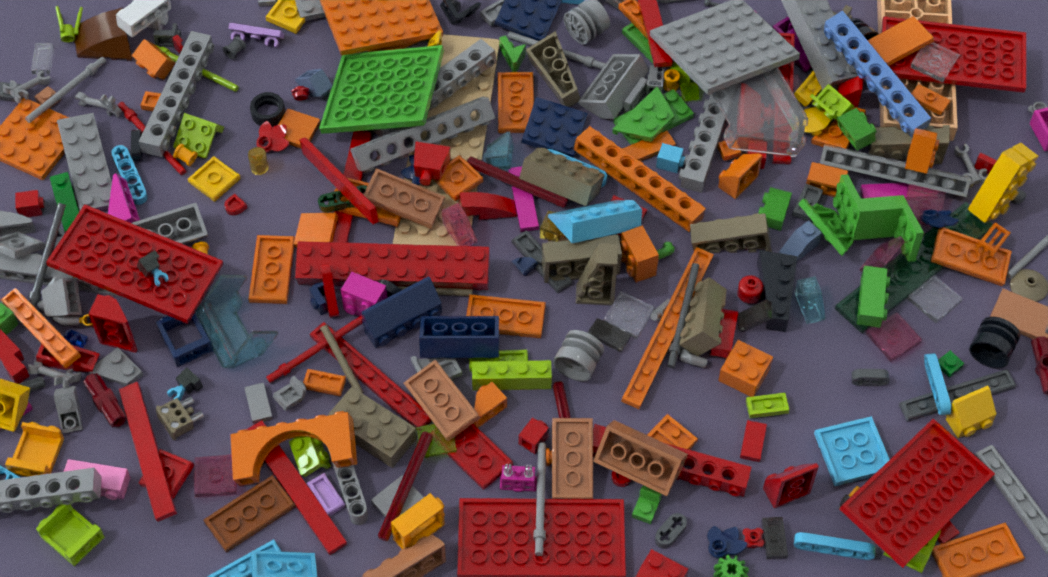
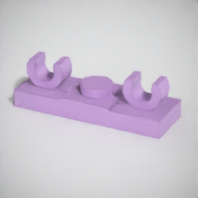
[228,23,284,48]

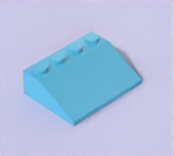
[548,200,642,243]

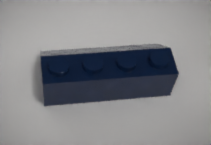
[361,276,442,348]

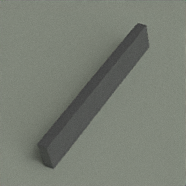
[899,369,1016,422]

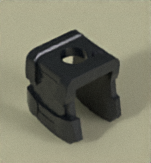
[440,0,481,25]

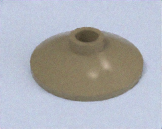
[1010,269,1048,302]

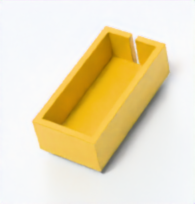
[968,143,1038,223]

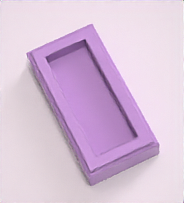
[307,473,346,516]

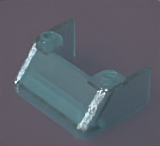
[196,274,278,368]

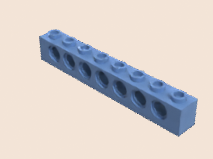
[824,11,931,137]

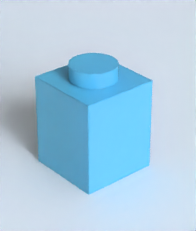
[656,143,685,173]

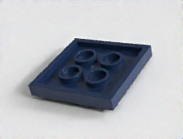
[495,0,562,41]
[521,97,588,158]

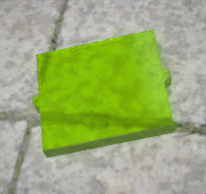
[416,424,457,458]

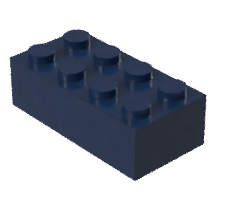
[419,316,499,359]

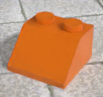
[718,153,762,199]

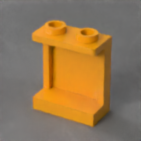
[5,422,64,477]

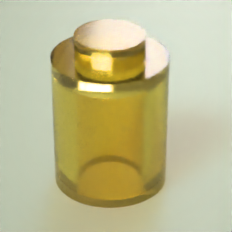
[248,147,269,175]

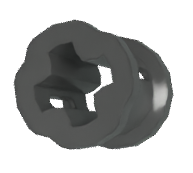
[223,36,246,60]

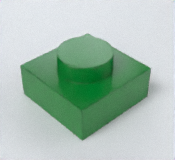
[938,350,964,378]

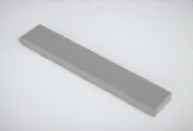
[975,445,1048,554]

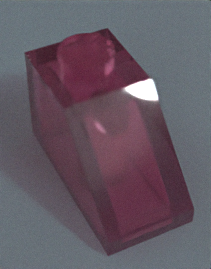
[442,203,477,246]

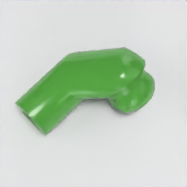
[656,242,675,260]

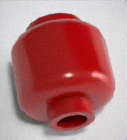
[737,275,763,304]

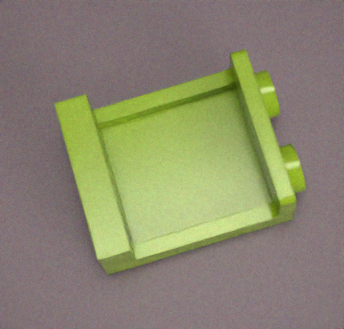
[36,504,105,566]

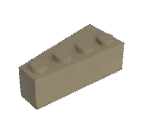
[526,31,580,107]
[869,125,950,164]
[690,213,772,253]
[576,243,618,305]
[679,277,727,356]

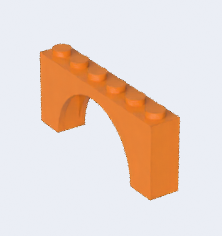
[230,411,357,486]

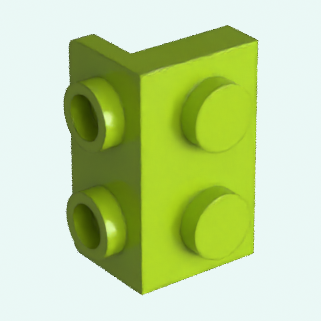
[810,84,854,121]
[289,437,331,477]

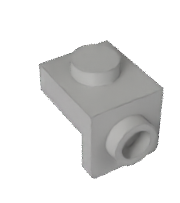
[273,376,306,411]

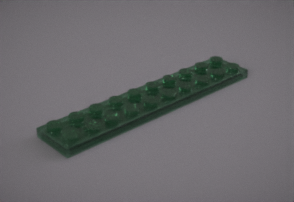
[835,202,993,334]

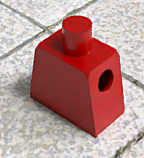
[414,141,451,186]

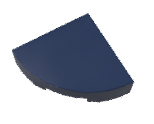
[512,257,539,276]

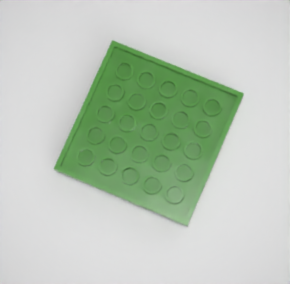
[319,45,444,134]

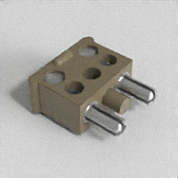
[156,397,204,440]

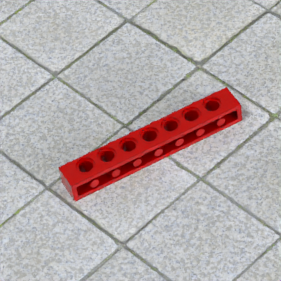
[593,424,752,497]

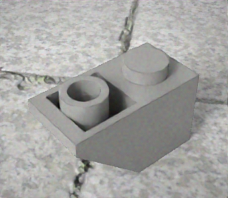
[54,386,83,434]

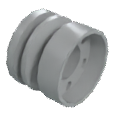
[564,0,610,45]
[553,330,604,382]

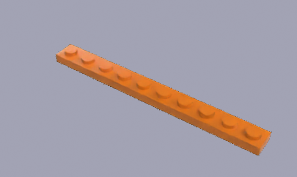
[621,247,714,409]

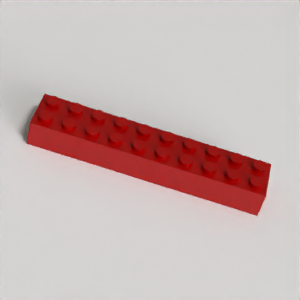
[295,241,490,290]

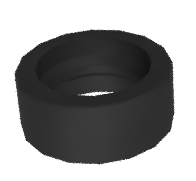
[250,92,285,126]

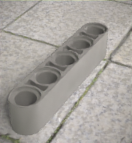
[327,447,368,525]

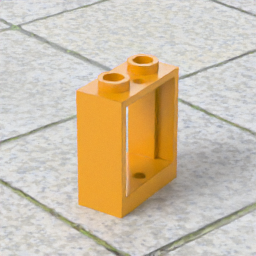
[391,493,445,549]

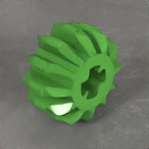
[713,554,749,577]

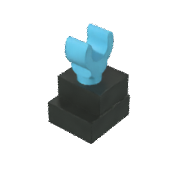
[137,250,169,287]
[167,367,203,401]

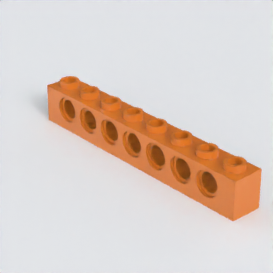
[574,126,706,232]

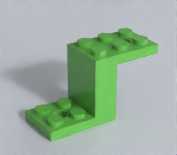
[833,174,924,262]

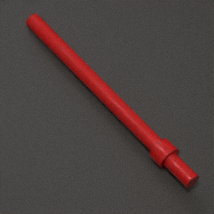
[118,102,186,175]
[266,315,363,383]

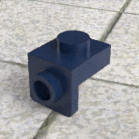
[309,282,328,315]

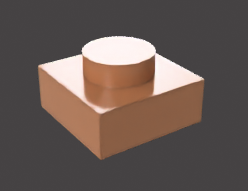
[34,86,61,109]

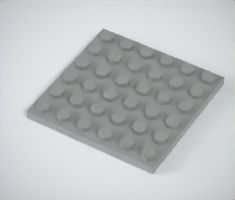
[650,0,800,95]

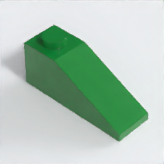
[50,172,79,233]

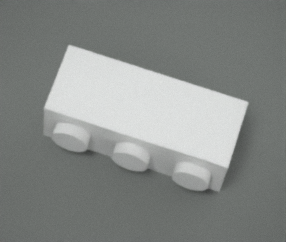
[116,0,171,37]

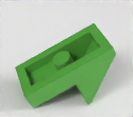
[499,35,526,72]
[632,485,663,524]

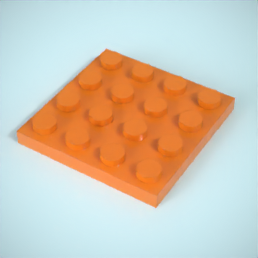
[0,98,69,180]

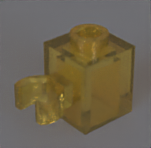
[540,210,568,242]

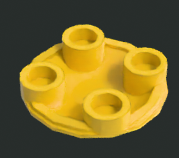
[796,107,831,136]

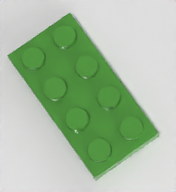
[614,89,694,145]

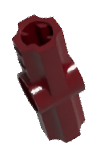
[1031,336,1048,396]
[83,373,127,428]

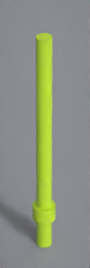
[156,45,239,92]

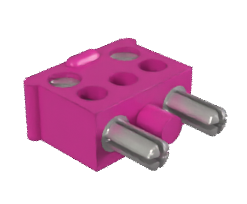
[500,463,537,492]

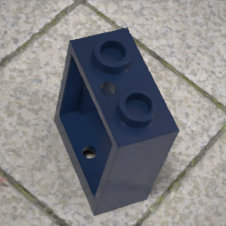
[156,313,213,367]

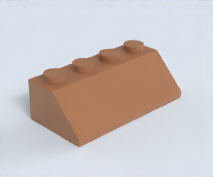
[593,420,688,496]
[362,534,446,577]

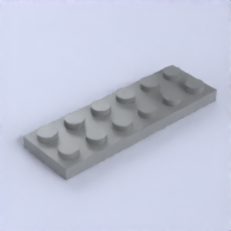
[57,113,112,211]

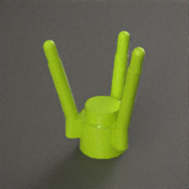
[56,6,83,43]

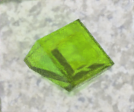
[680,82,700,102]

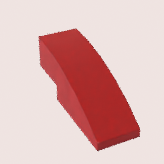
[459,192,517,219]
[710,309,738,358]
[0,329,30,384]
[36,344,100,372]

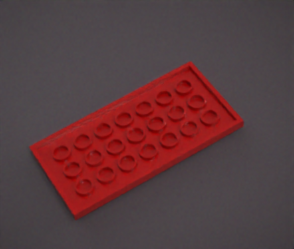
[881,16,1026,93]
[46,204,223,324]
[839,418,995,568]
[457,498,626,577]

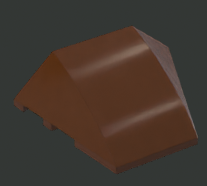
[74,7,132,61]

